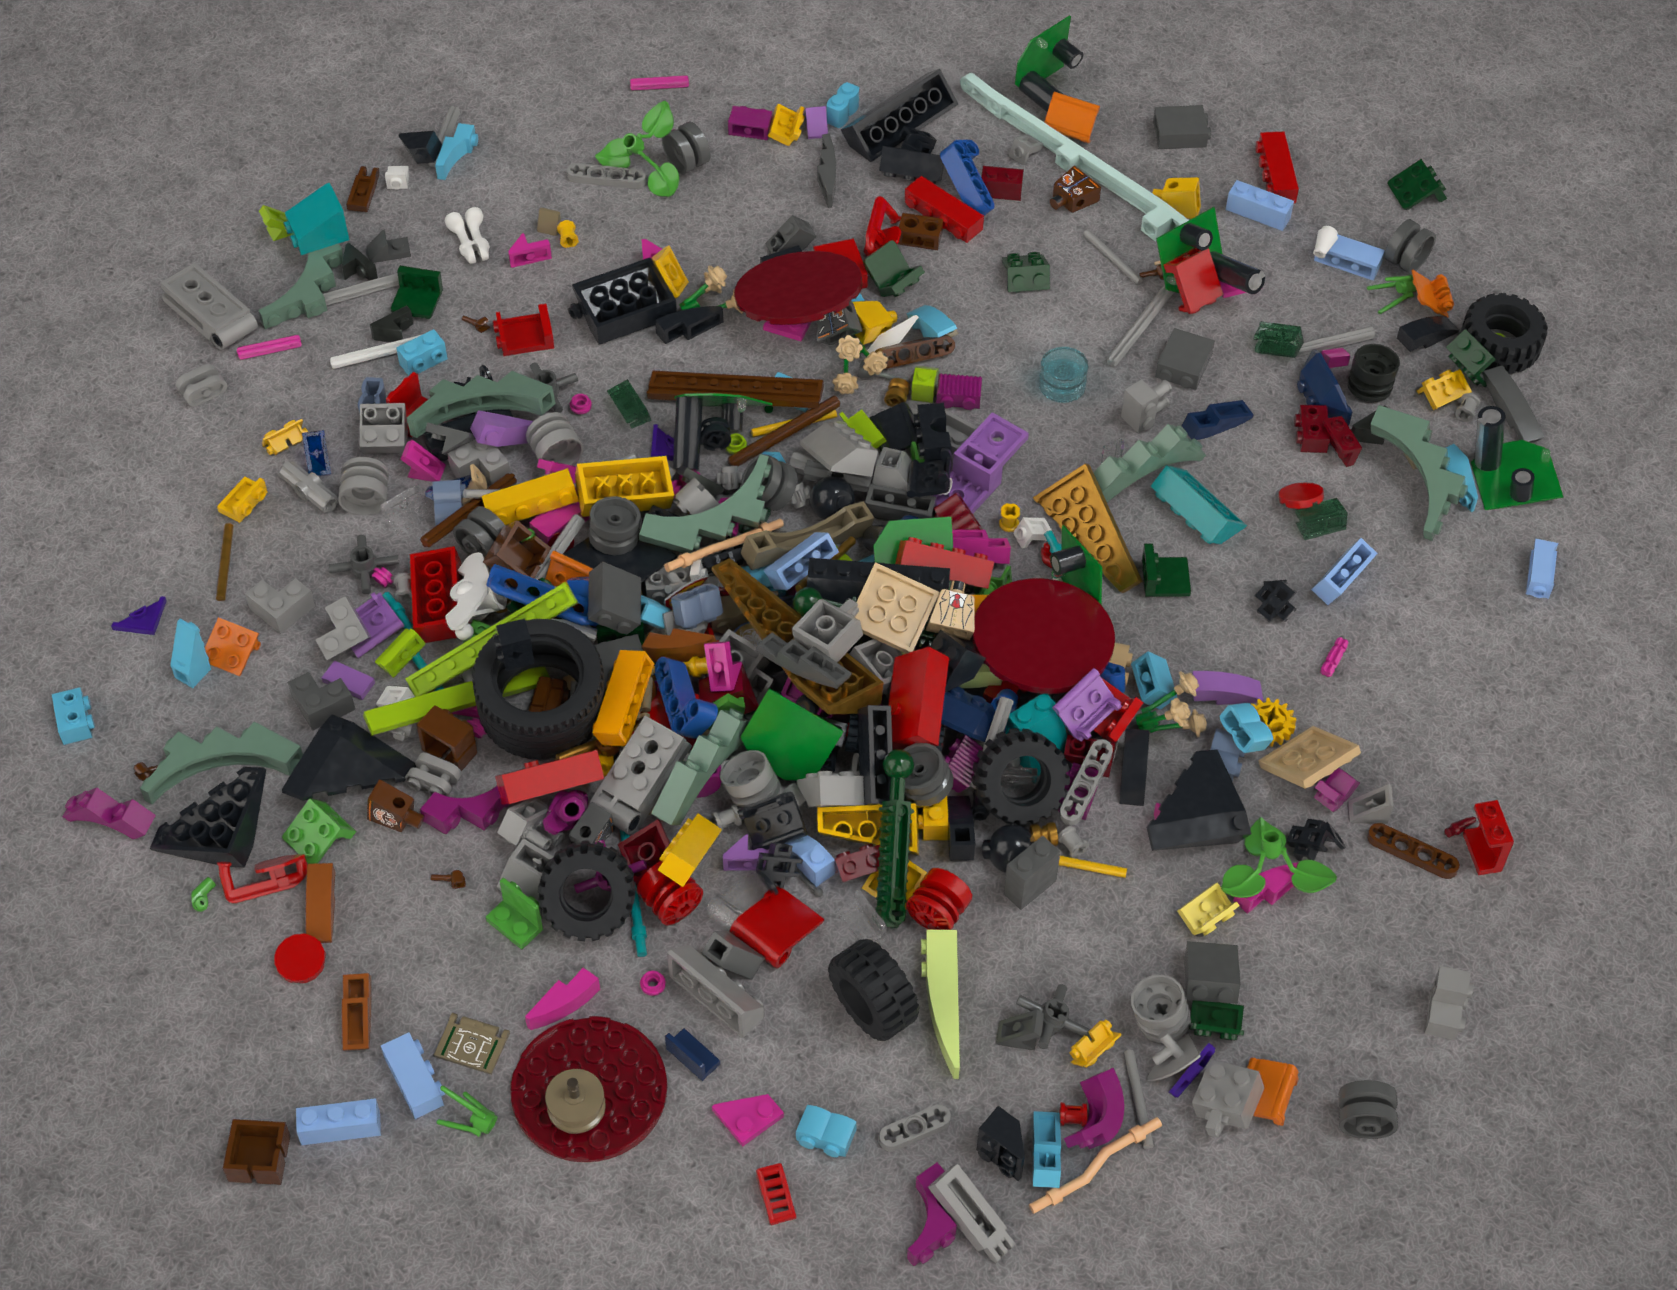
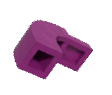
[1064,1068,1124,1149]

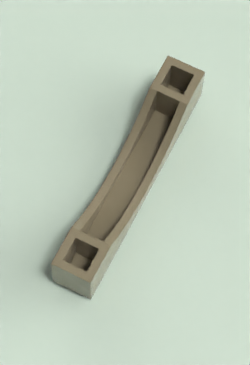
[741,501,874,570]

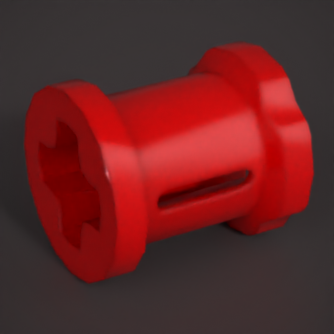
[1059,1102,1087,1127]

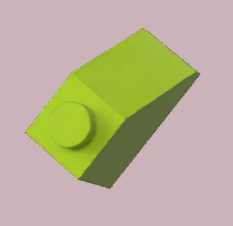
[911,366,939,403]

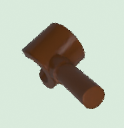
[1139,264,1164,280]
[462,315,490,333]
[134,762,158,781]
[431,870,466,889]

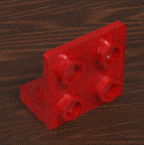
[386,372,428,438]
[1093,678,1144,743]

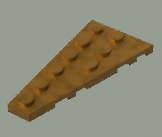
[1033,463,1143,593]

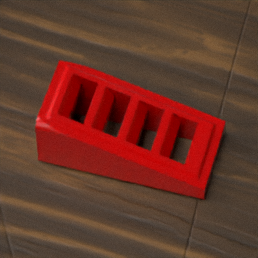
[756,1163,796,1225]

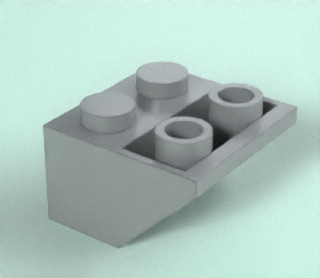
[360,403,408,454]
[872,447,911,491]
[797,771,864,807]
[497,838,554,910]

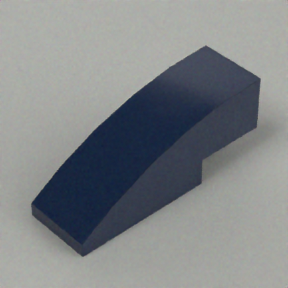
[1181,400,1254,440]

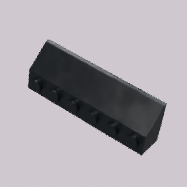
[841,69,958,162]
[807,558,950,619]

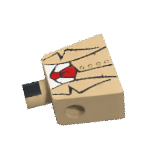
[926,581,975,640]

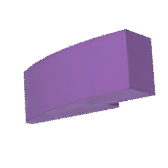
[1192,671,1264,705]

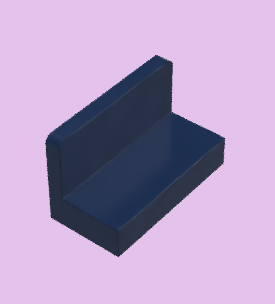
[665,1028,721,1081]

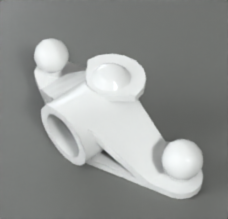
[445,552,507,641]

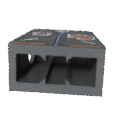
[817,301,862,345]
[569,802,614,845]

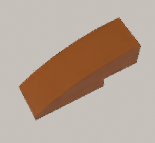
[642,628,717,662]
[306,863,336,943]
[342,973,372,1051]

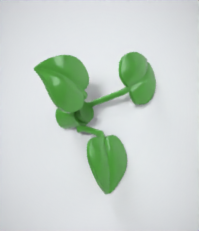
[595,101,679,197]
[1221,817,1337,898]

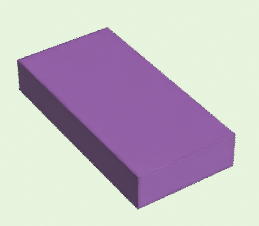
[321,660,375,700]

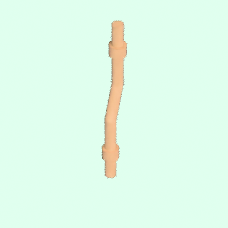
[664,518,784,572]
[1029,1117,1162,1214]

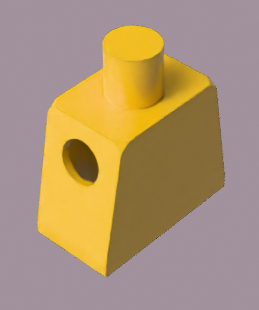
[1152,177,1201,219]
[853,301,897,345]

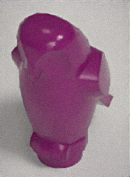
[543,790,588,835]

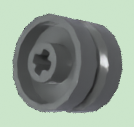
[662,121,711,175]
[1384,219,1436,274]
[741,454,797,511]
[588,496,641,555]
[453,506,505,558]
[904,743,954,806]
[1338,1080,1398,1139]

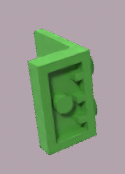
[282,799,357,864]
[486,878,543,950]

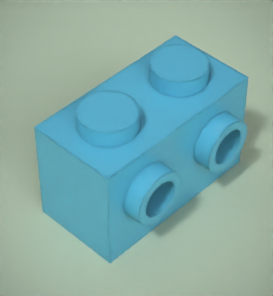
[396,329,448,376]
[1131,651,1178,709]
[52,687,95,745]

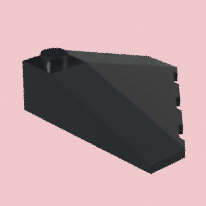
[282,714,416,801]
[1146,749,1251,851]
[150,767,266,868]

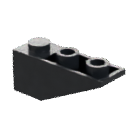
[947,796,976,861]

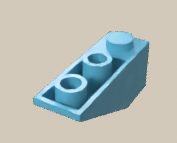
[1446,444,1478,512]
[171,619,211,688]

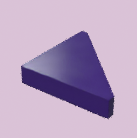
[651,424,674,461]
[111,596,167,635]
[1169,1043,1216,1098]

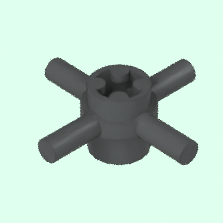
[530,362,578,413]
[329,535,399,594]
[1016,984,1090,1049]

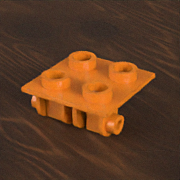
[1411,270,1454,318]
[205,617,261,676]

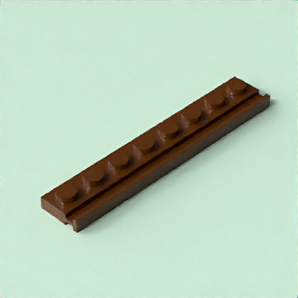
[646,370,824,409]

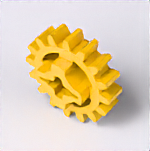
[1251,698,1296,747]

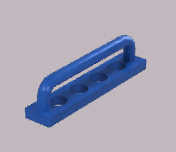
[486,564,598,627]

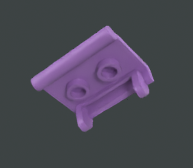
[334,592,404,658]
[1053,668,1122,741]

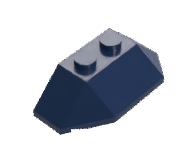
[1297,349,1353,426]
[941,686,1005,742]

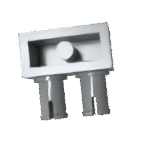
[1121,379,1172,433]
[497,797,565,852]

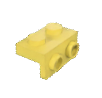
[1177,882,1240,936]

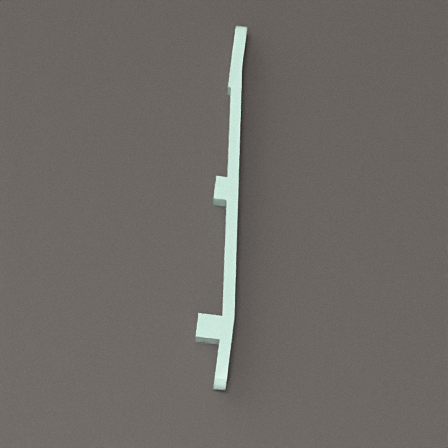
[960,73,1189,242]

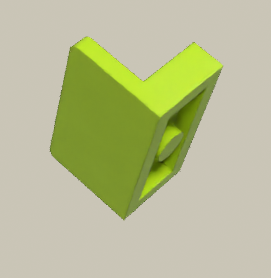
[839,409,886,449]
[375,629,426,678]

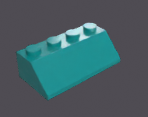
[1151,465,1247,544]

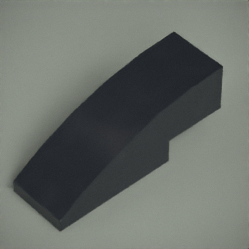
[655,306,724,344]
[1397,316,1459,352]
[1119,728,1150,806]

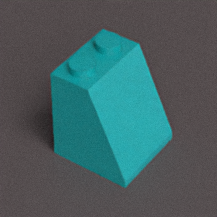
[283,183,349,255]
[1005,694,1067,779]

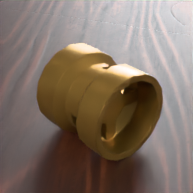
[884,378,910,407]
[1029,822,1058,846]

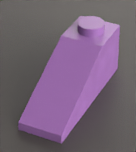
[470,410,533,447]

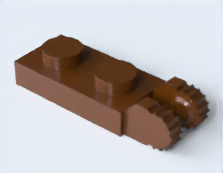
[346,166,379,212]

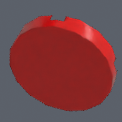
[1278,482,1324,509]
[274,933,326,984]

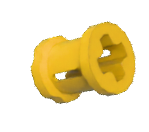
[557,220,579,248]
[999,503,1020,532]

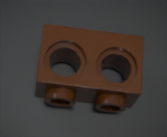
[898,213,943,251]

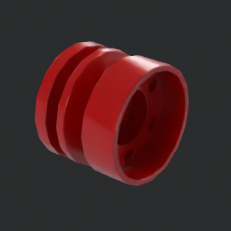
[636,861,704,925]
[906,868,973,930]

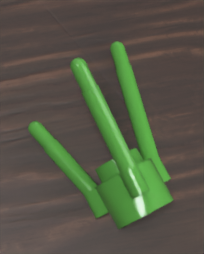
[1367,275,1417,314]
[436,1086,498,1137]

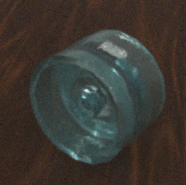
[1039,347,1089,403]

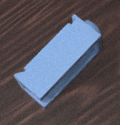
[1526,539,1559,599]

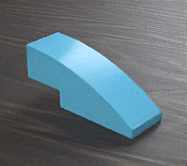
[906,305,957,337]
[1033,1111,1061,1188]

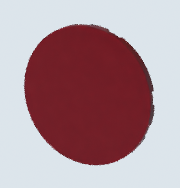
[734,251,863,325]
[972,578,1115,694]
[510,1016,668,1162]

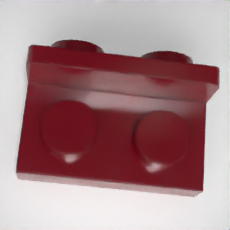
[1322,416,1362,467]

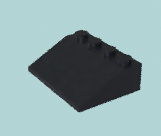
[572,257,677,345]

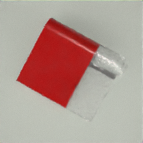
[706,870,825,968]

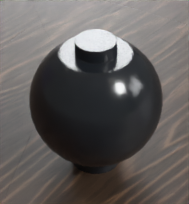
[810,476,855,520]
[982,824,1035,873]

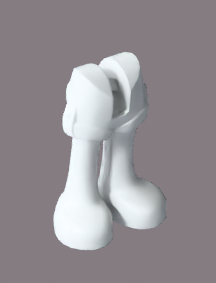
[445,207,490,264]

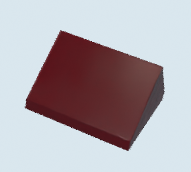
[699,664,759,714]
[617,819,670,886]

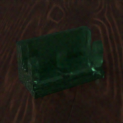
[1254,321,1304,358]
[607,379,652,428]
[1295,498,1348,540]

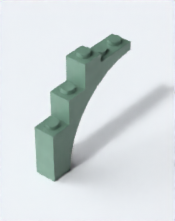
[258,244,343,329]
[406,371,556,438]
[1370,405,1468,541]
[1094,424,1206,503]
[639,454,772,553]
[651,708,750,825]
[140,722,303,804]

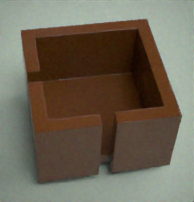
[483,520,551,588]
[416,705,478,771]
[222,1119,291,1185]

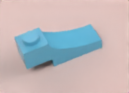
[435,123,478,180]

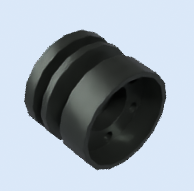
[1347,344,1400,402]

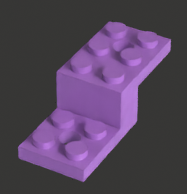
[930,412,1029,514]

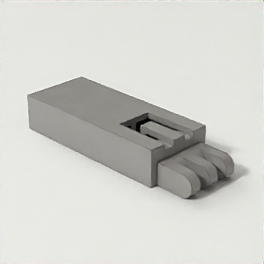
[928,1164,1015,1263]

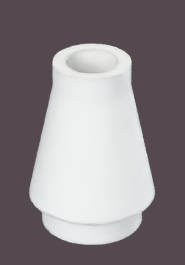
[1313,226,1338,258]

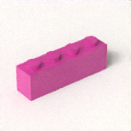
[529,486,590,544]

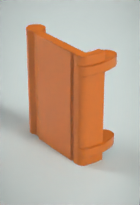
[1044,92,1100,143]
[545,550,593,613]
[1247,1057,1299,1126]

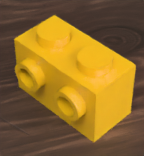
[917,796,949,841]

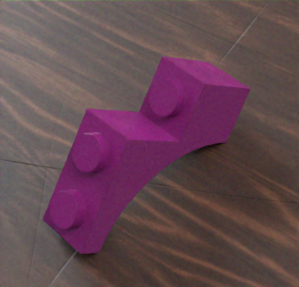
[420,786,510,834]
[62,788,156,839]
[907,1162,957,1266]

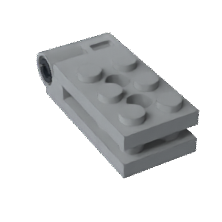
[160,263,258,350]
[589,716,692,835]

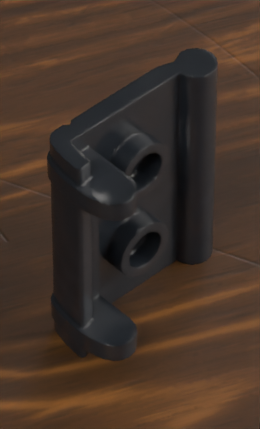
[869,402,921,452]
[907,448,952,498]
[737,792,808,850]

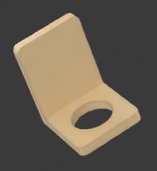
[463,464,487,505]

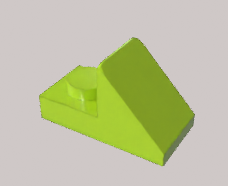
[259,205,291,241]

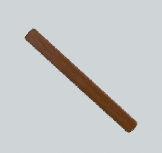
[727,396,840,466]
[420,473,517,547]

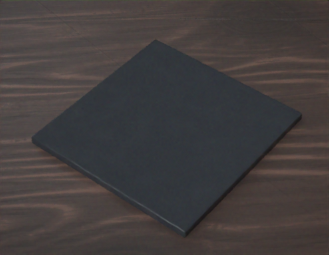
[563,529,677,582]

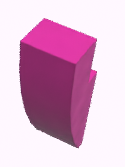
[952,530,1011,564]
[1233,862,1299,914]
[525,968,600,1030]

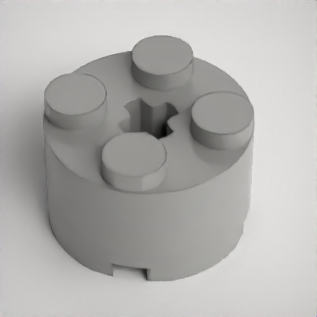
[673,477,720,516]

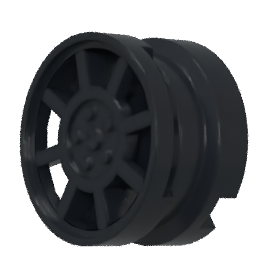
[701,417,731,451]

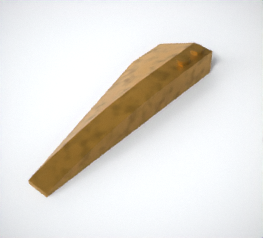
[712,559,884,714]

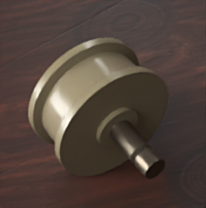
[545,1069,606,1134]

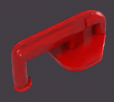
[864,196,901,256]
[217,854,308,903]

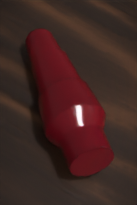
[1444,816,1476,838]

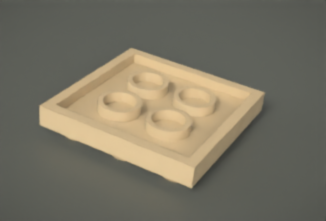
[855,562,940,654]
[1258,726,1361,789]

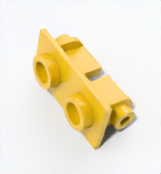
[262,419,309,455]
[1069,1019,1122,1068]

